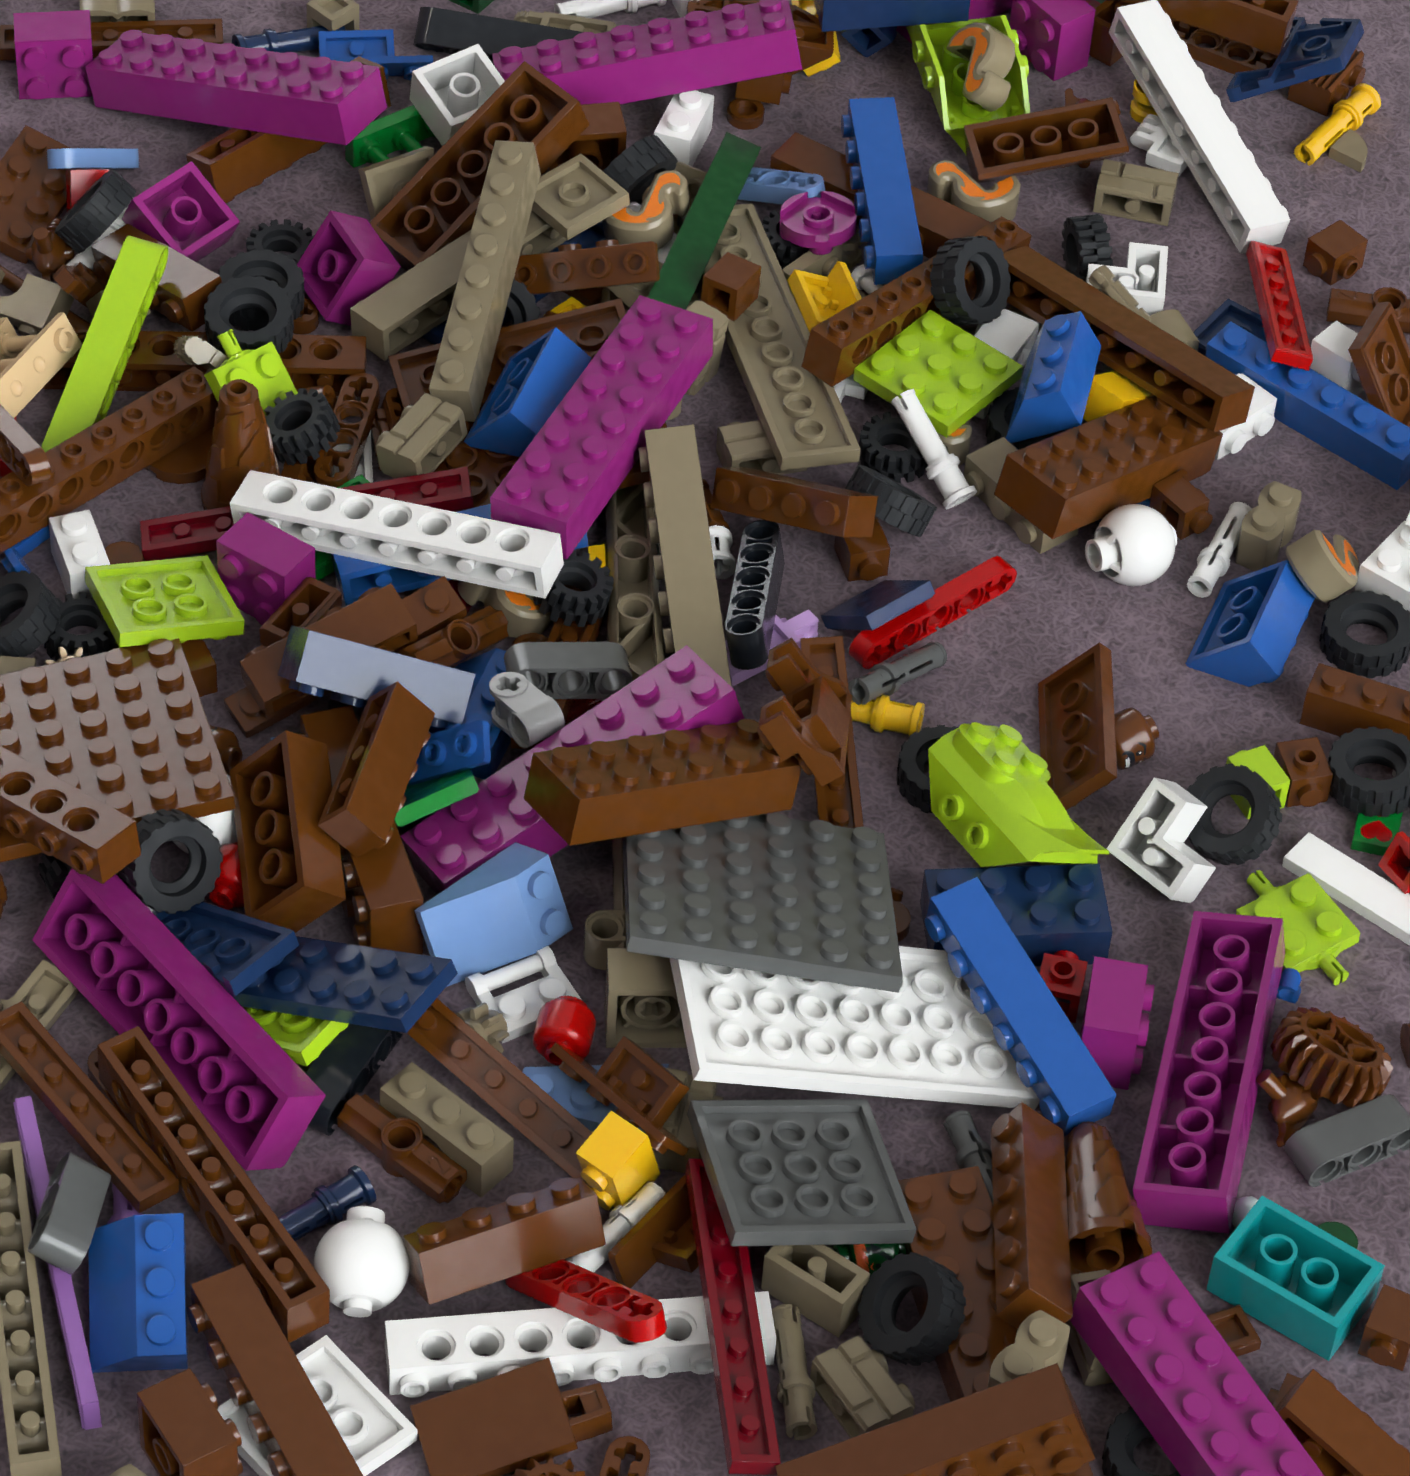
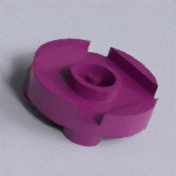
[780,191,857,255]

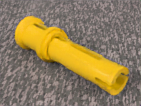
[1294,83,1381,166]
[851,695,925,736]

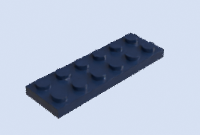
[229,936,458,1033]

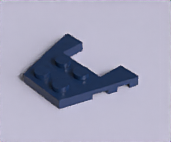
[1226,17,1364,102]

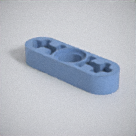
[47,148,139,169]
[738,167,825,204]

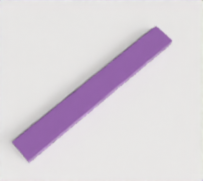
[13,1095,102,1430]

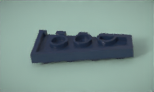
[152,902,299,996]

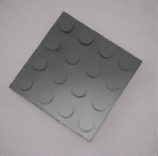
[687,1099,917,1246]

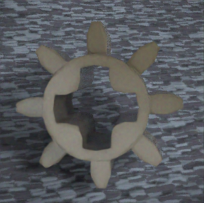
[456,1002,509,1053]

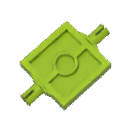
[204,329,298,416]
[1236,870,1360,986]

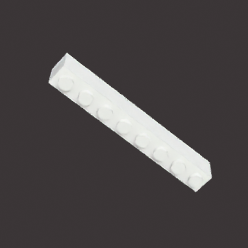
[1109,0,1290,254]

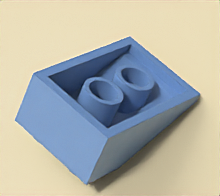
[414,842,573,987]

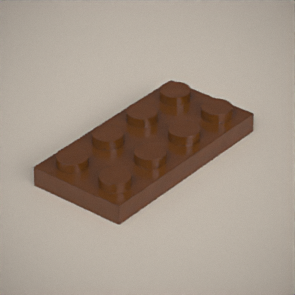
[0,125,70,264]
[1038,642,1117,810]

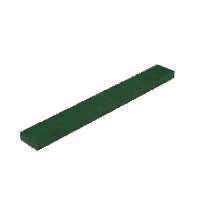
[647,132,761,310]

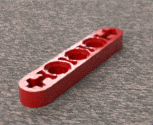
[849,556,1017,669]
[505,1259,667,1342]

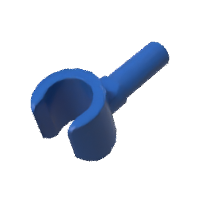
[1277,968,1301,1004]

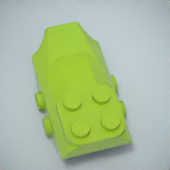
[906,15,1030,155]
[928,722,1109,867]

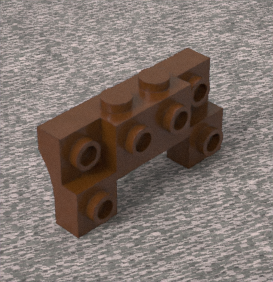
[757,638,852,786]

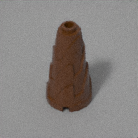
[201,379,280,510]
[1065,1121,1152,1275]

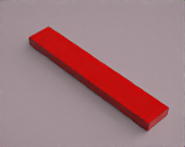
[1246,241,1313,371]

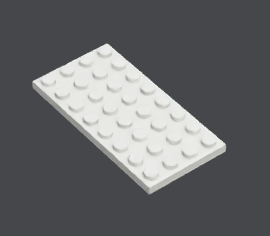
[670,946,1040,1110]

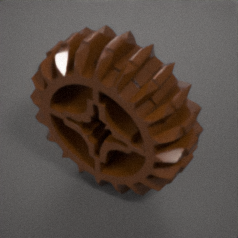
[1270,1007,1393,1108]

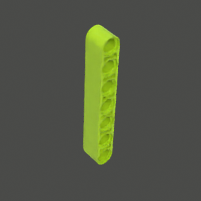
[41,235,168,452]

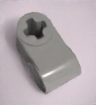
[489,672,565,749]

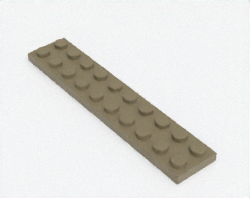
[677,203,861,471]

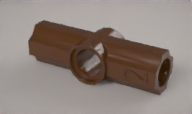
[1326,287,1410,334]
[397,605,509,668]
[337,1094,467,1204]

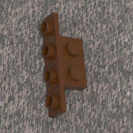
[514,240,660,295]
[550,1036,690,1157]
[608,1158,702,1288]

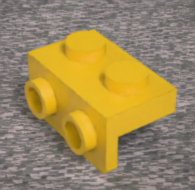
[787,261,862,332]

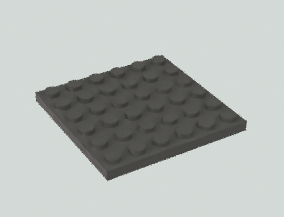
[622,813,903,993]

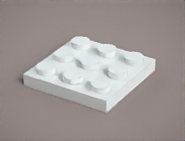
[217,1335,418,1476]

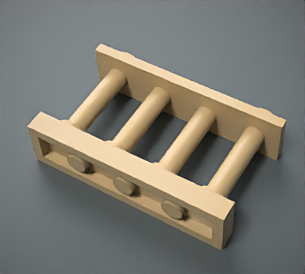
[0,312,82,418]

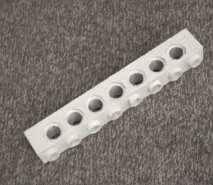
[230,470,564,599]
[385,1291,776,1398]

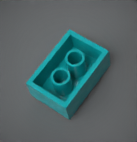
[1206,1196,1385,1361]

